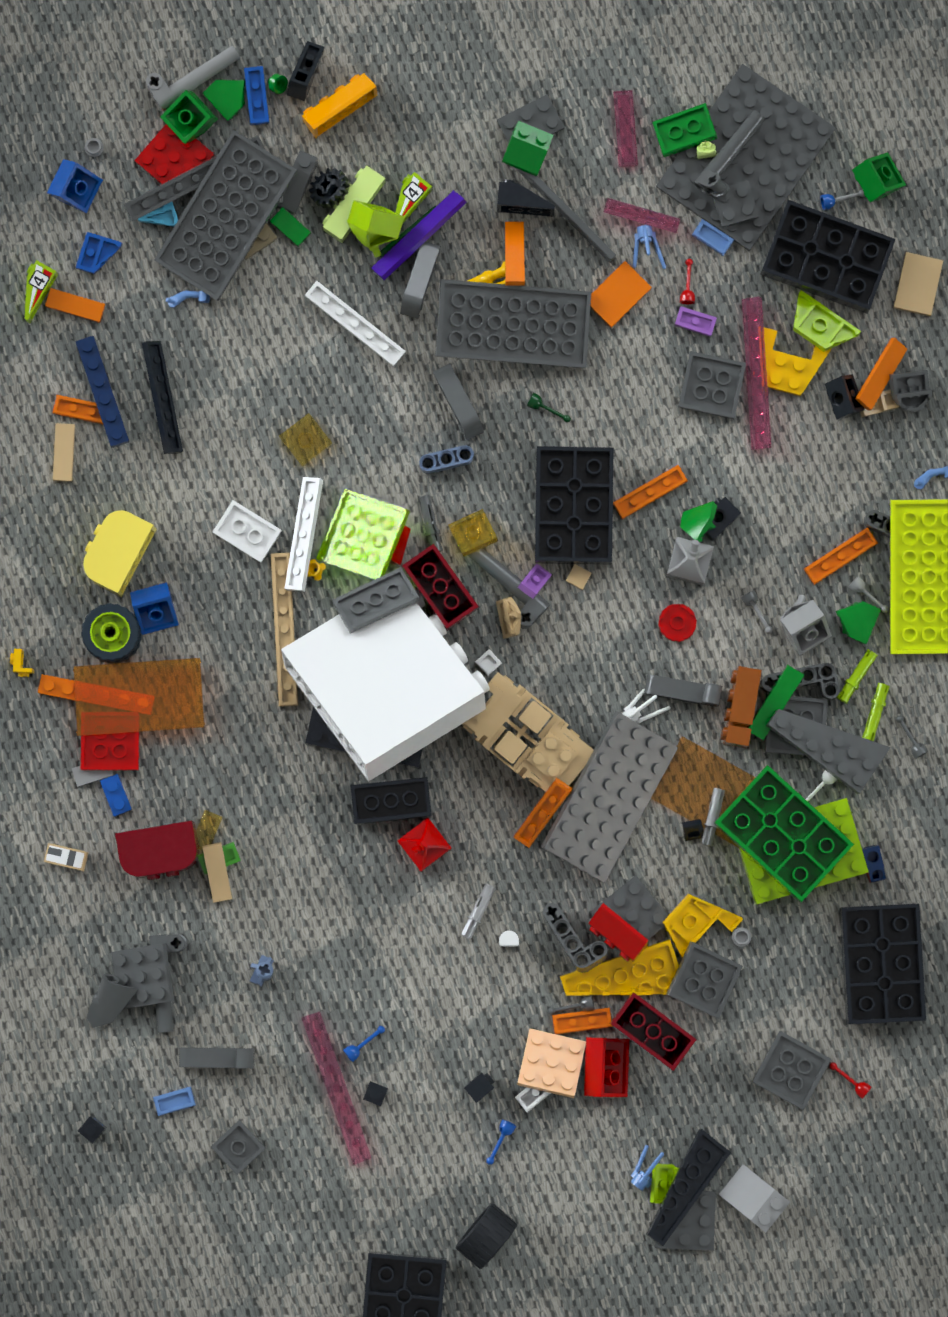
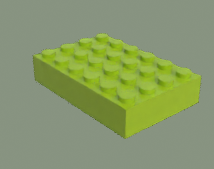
[738,798,869,905]

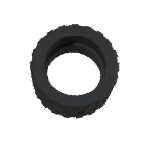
[456,1203,517,1269]

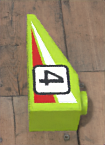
[396,172,432,224]
[24,260,58,324]

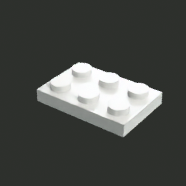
[213,500,282,563]

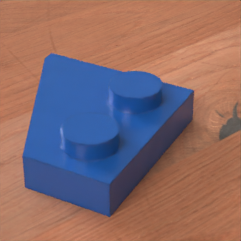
[75,232,122,274]

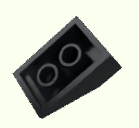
[497,180,555,217]

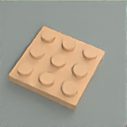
[517,1029,586,1098]

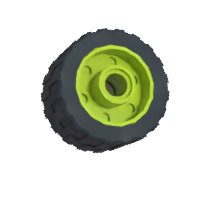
[81,603,142,664]

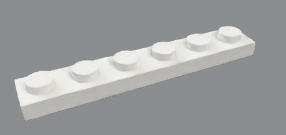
[305,281,406,367]
[284,477,323,592]

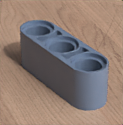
[419,445,474,474]

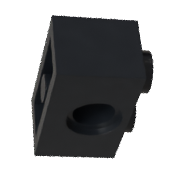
[825,374,865,420]
[705,497,741,542]
[464,1072,495,1103]

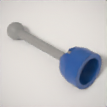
[820,189,865,210]

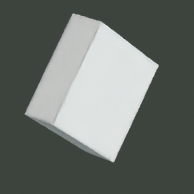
[475,649,502,676]

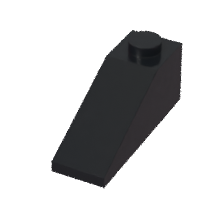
[287,41,325,101]

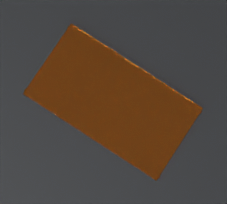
[73,658,205,736]
[651,736,755,848]

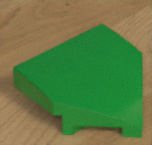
[203,80,245,121]
[680,501,717,542]
[836,601,881,645]

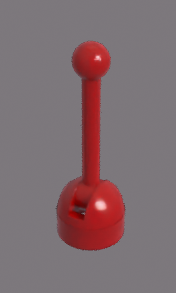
[680,258,695,305]
[829,1062,872,1099]

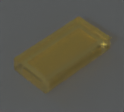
[196,810,223,851]

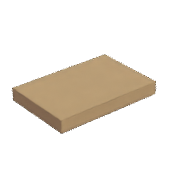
[893,252,943,316]

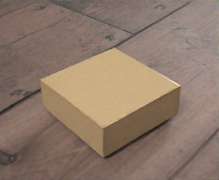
[566,564,592,590]

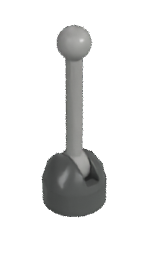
[741,590,773,634]

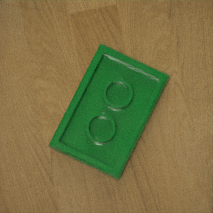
[652,103,718,158]

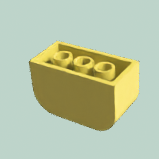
[83,510,157,597]

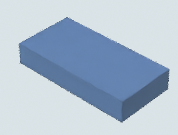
[692,219,734,256]
[153,1087,196,1116]

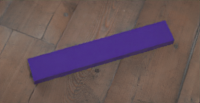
[371,190,467,280]

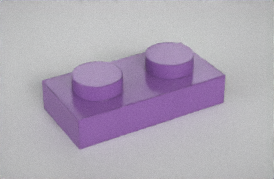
[674,306,717,337]
[517,564,552,599]

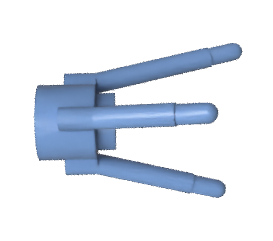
[633,225,666,269]
[631,1145,664,1191]

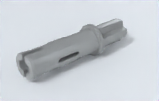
[702,788,725,846]
[461,883,496,939]

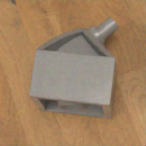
[666,537,714,586]
[780,595,832,656]

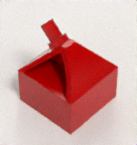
[397,818,452,872]

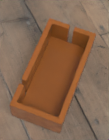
[720,666,762,749]

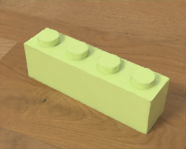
[322,165,386,243]

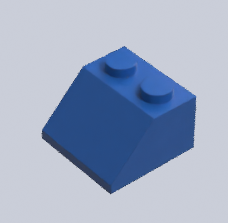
[47,159,103,213]
[130,582,179,635]

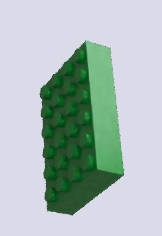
[714,765,854,902]

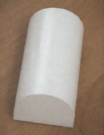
[499,931,519,947]
[515,1088,551,1113]

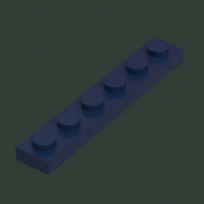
[75,336,129,448]

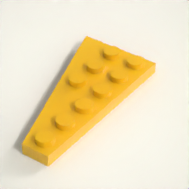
[560,939,679,996]

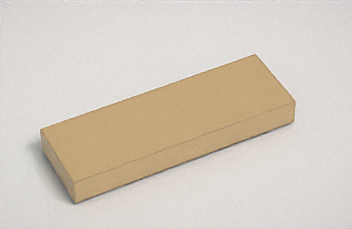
[53,423,75,482]
[202,842,232,903]

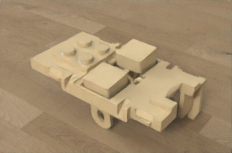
[462,672,594,792]

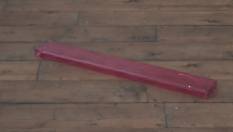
[742,296,771,450]
[302,1011,372,1165]

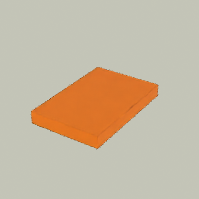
[590,261,652,328]

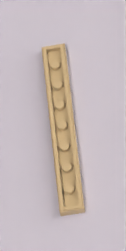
[271,553,298,707]

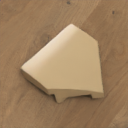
[496,597,521,639]

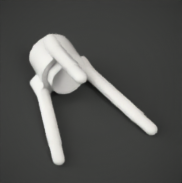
[622,689,671,724]

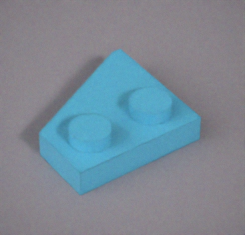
[138,201,178,227]

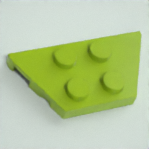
[793,290,861,352]

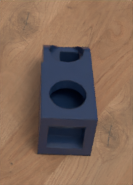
[862,845,886,883]

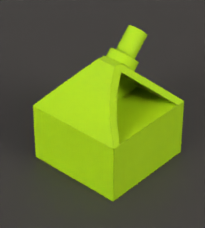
[347,200,404,258]

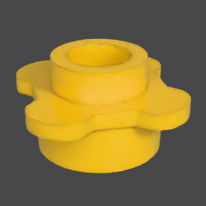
[307,559,326,581]

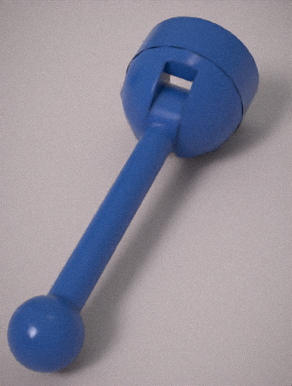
[343,1026,385,1062]
[486,1119,516,1165]

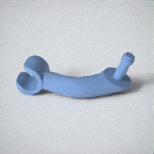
[166,290,210,307]
[914,466,948,489]

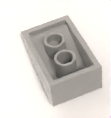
[719,1164,790,1233]

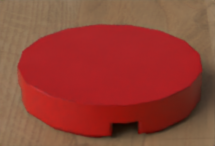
[658,604,697,642]

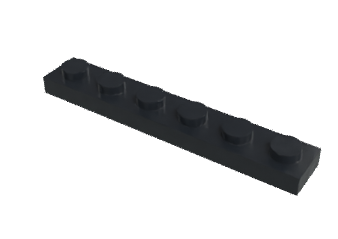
[142,341,183,454]

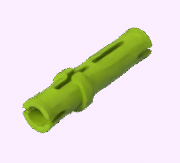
[837,649,878,704]
[862,683,890,741]

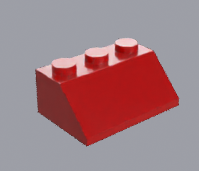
[588,903,649,962]
[584,1037,630,1097]

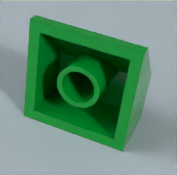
[160,90,218,144]
[502,121,553,176]
[852,152,906,203]

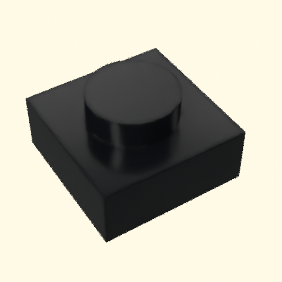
[682,819,703,841]
[363,1081,388,1106]

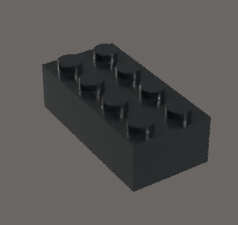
[350,777,432,825]

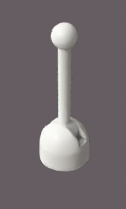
[805,770,838,801]

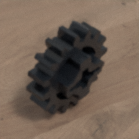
[309,168,350,208]

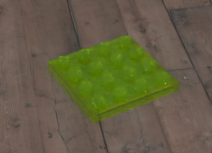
[316,488,410,580]

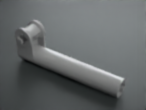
[146,46,240,111]

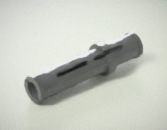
[418,495,443,552]

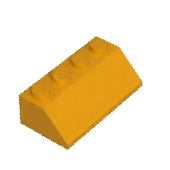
[302,73,377,138]

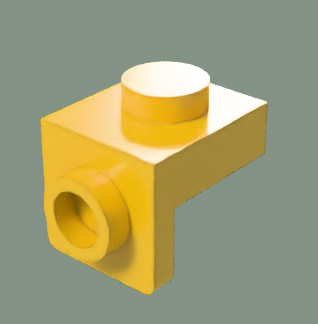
[10,649,34,677]

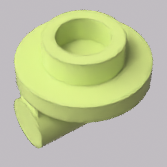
[697,141,717,159]

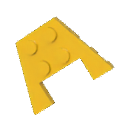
[760,326,832,396]
[663,894,743,958]

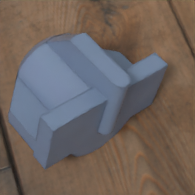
[250,955,274,987]

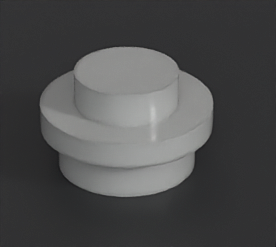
[84,138,104,157]
[732,927,751,947]

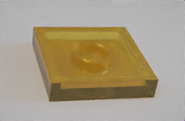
[279,413,332,467]
[448,509,498,557]

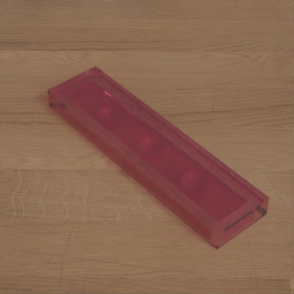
[613,90,638,167]
[604,198,681,233]

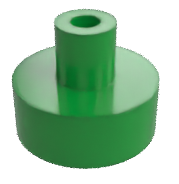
[268,74,288,94]

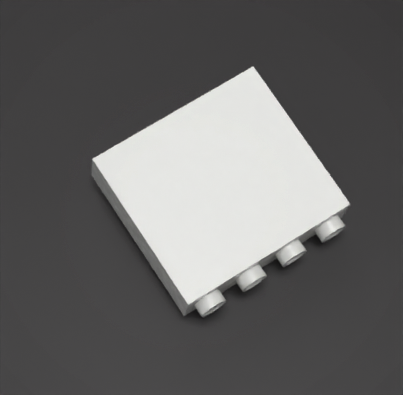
[281,586,490,782]

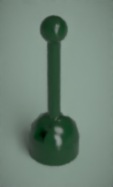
[527,392,571,423]

